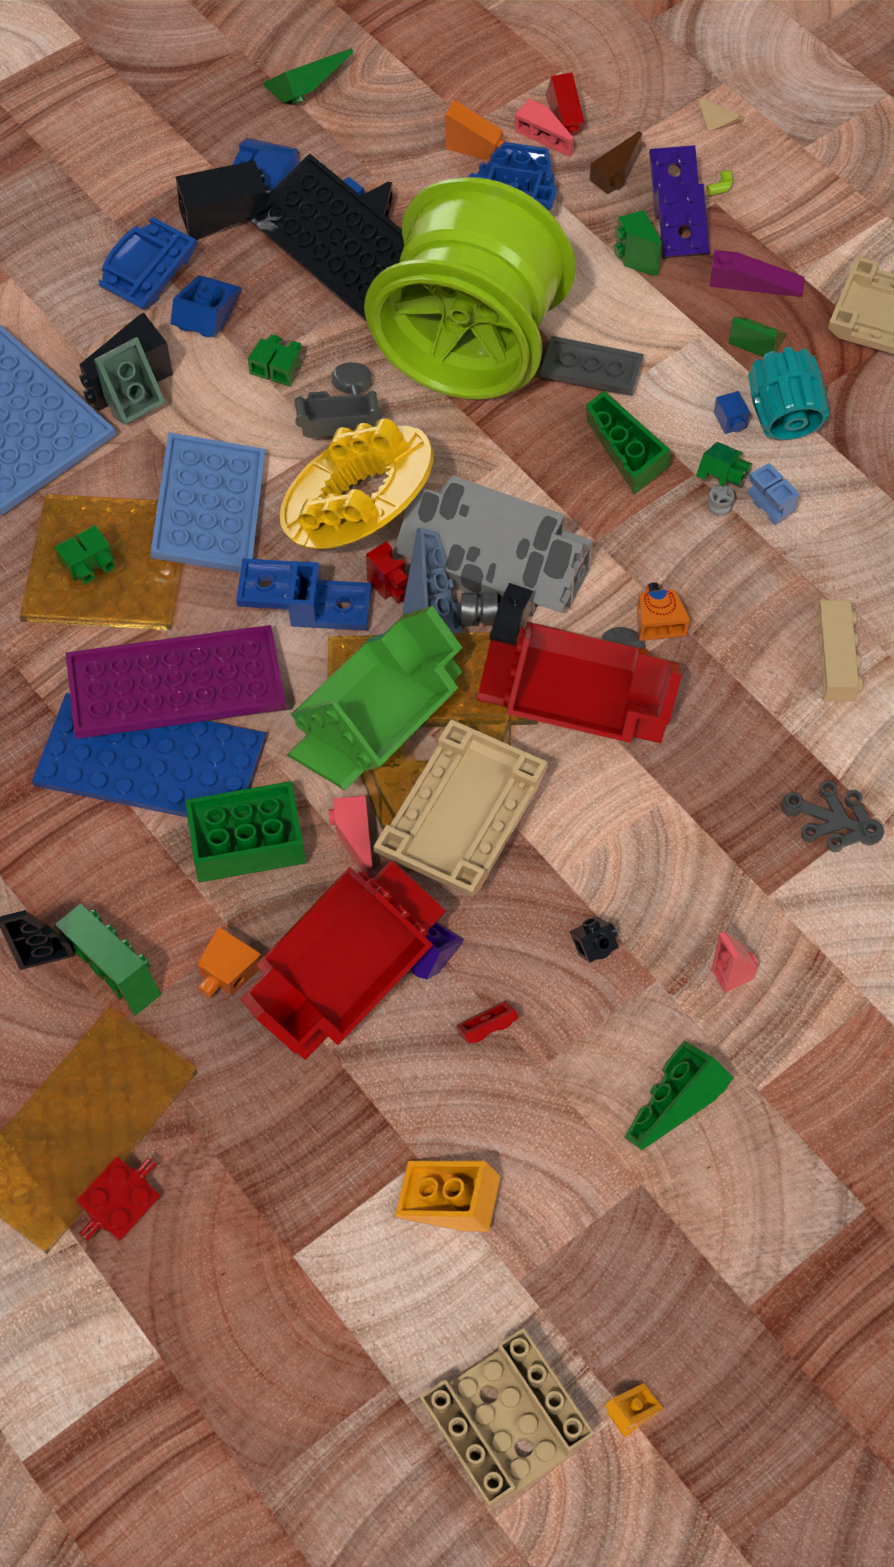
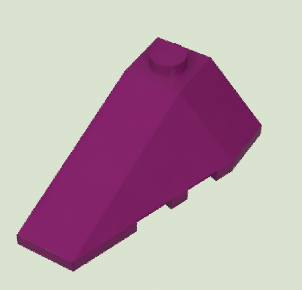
[710,250,804,297]

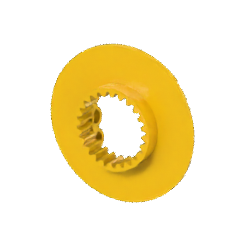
[280,419,434,549]

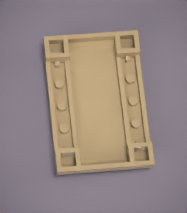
[828,256,894,354]
[373,719,547,897]

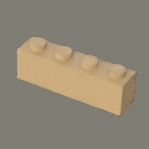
[817,600,863,702]

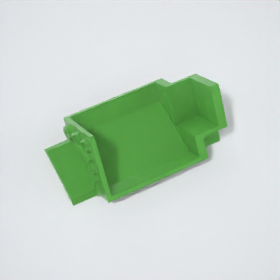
[286,606,463,791]

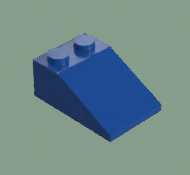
[170,275,242,337]

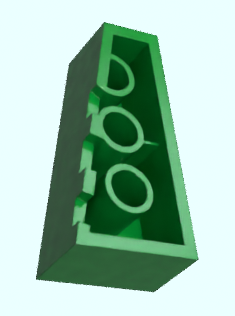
[586,391,671,495]
[55,904,161,1016]

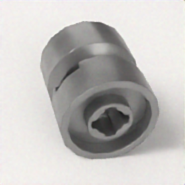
[461,593,497,626]

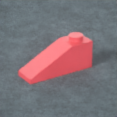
[515,99,573,157]
[329,796,373,879]
[711,931,758,992]

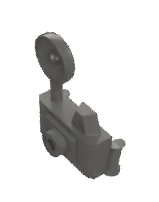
[295,362,383,440]

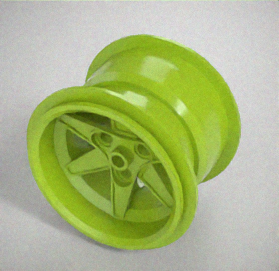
[364,177,576,399]

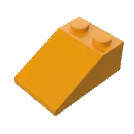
[395,1161,501,1232]

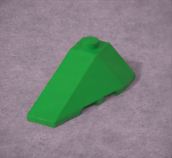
[624,1041,734,1150]

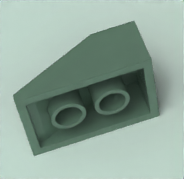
[94,337,166,425]

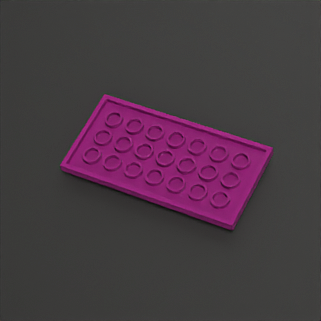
[65,625,286,739]

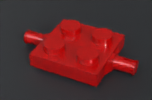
[75,1156,160,1242]

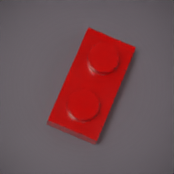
[456,1001,519,1044]

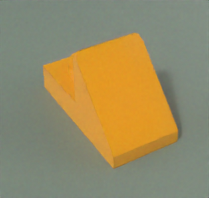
[605,1383,664,1437]

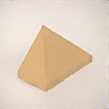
[699,98,745,131]

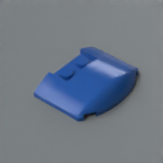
[232,138,300,192]
[99,217,197,310]

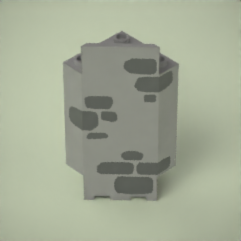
[394,475,592,617]

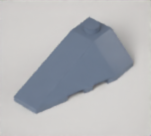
[403,528,462,636]

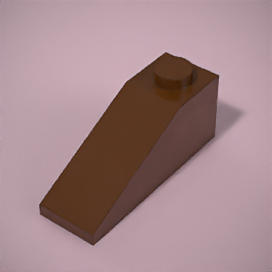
[590,131,642,194]

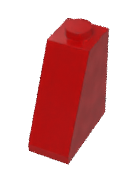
[546,72,585,136]

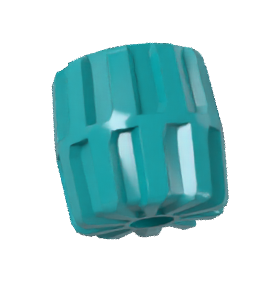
[748,347,829,441]

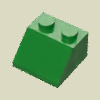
[614,210,662,276]

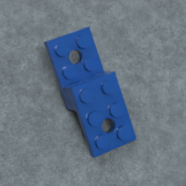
[236,558,372,631]

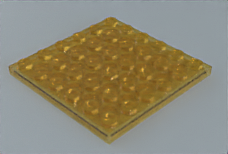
[20,494,183,630]

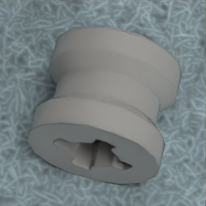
[708,485,734,516]

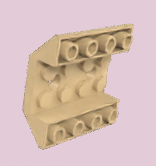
[419,1328,595,1507]

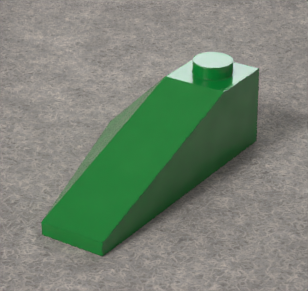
[263,48,353,104]

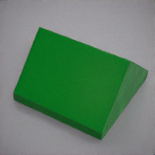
[729,317,787,357]

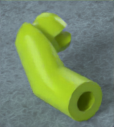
[706,170,734,196]

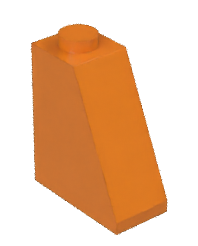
[445,100,505,161]

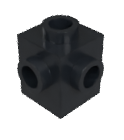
[570,917,619,963]

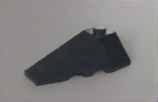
[0,910,75,970]

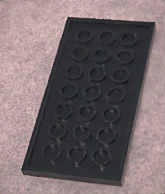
[247,153,404,322]

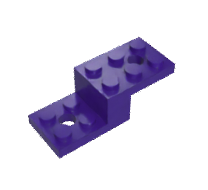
[649,145,710,258]

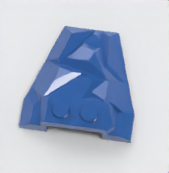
[468,142,557,211]

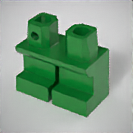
[247,334,302,387]
[696,442,753,487]
[54,524,116,585]

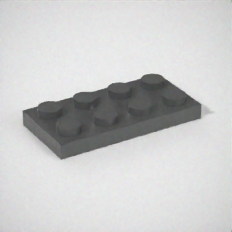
[540,336,644,396]

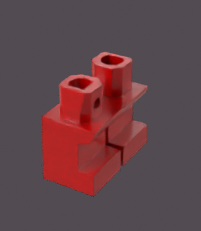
[366,541,408,604]

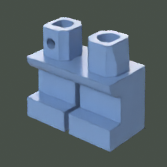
[747,463,799,525]

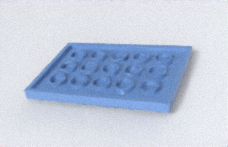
[150,432,265,572]

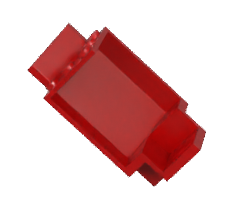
[477,622,682,743]
[240,860,446,1060]

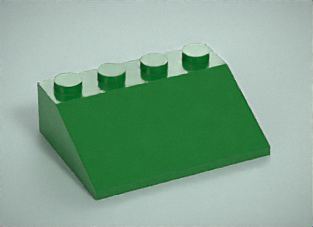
[185,781,306,883]

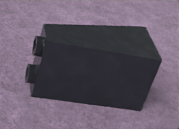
[175,160,270,240]
[79,312,173,411]

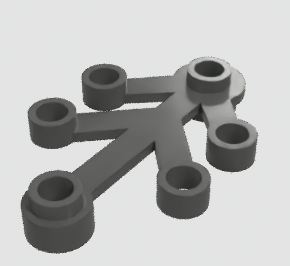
[781,781,884,852]

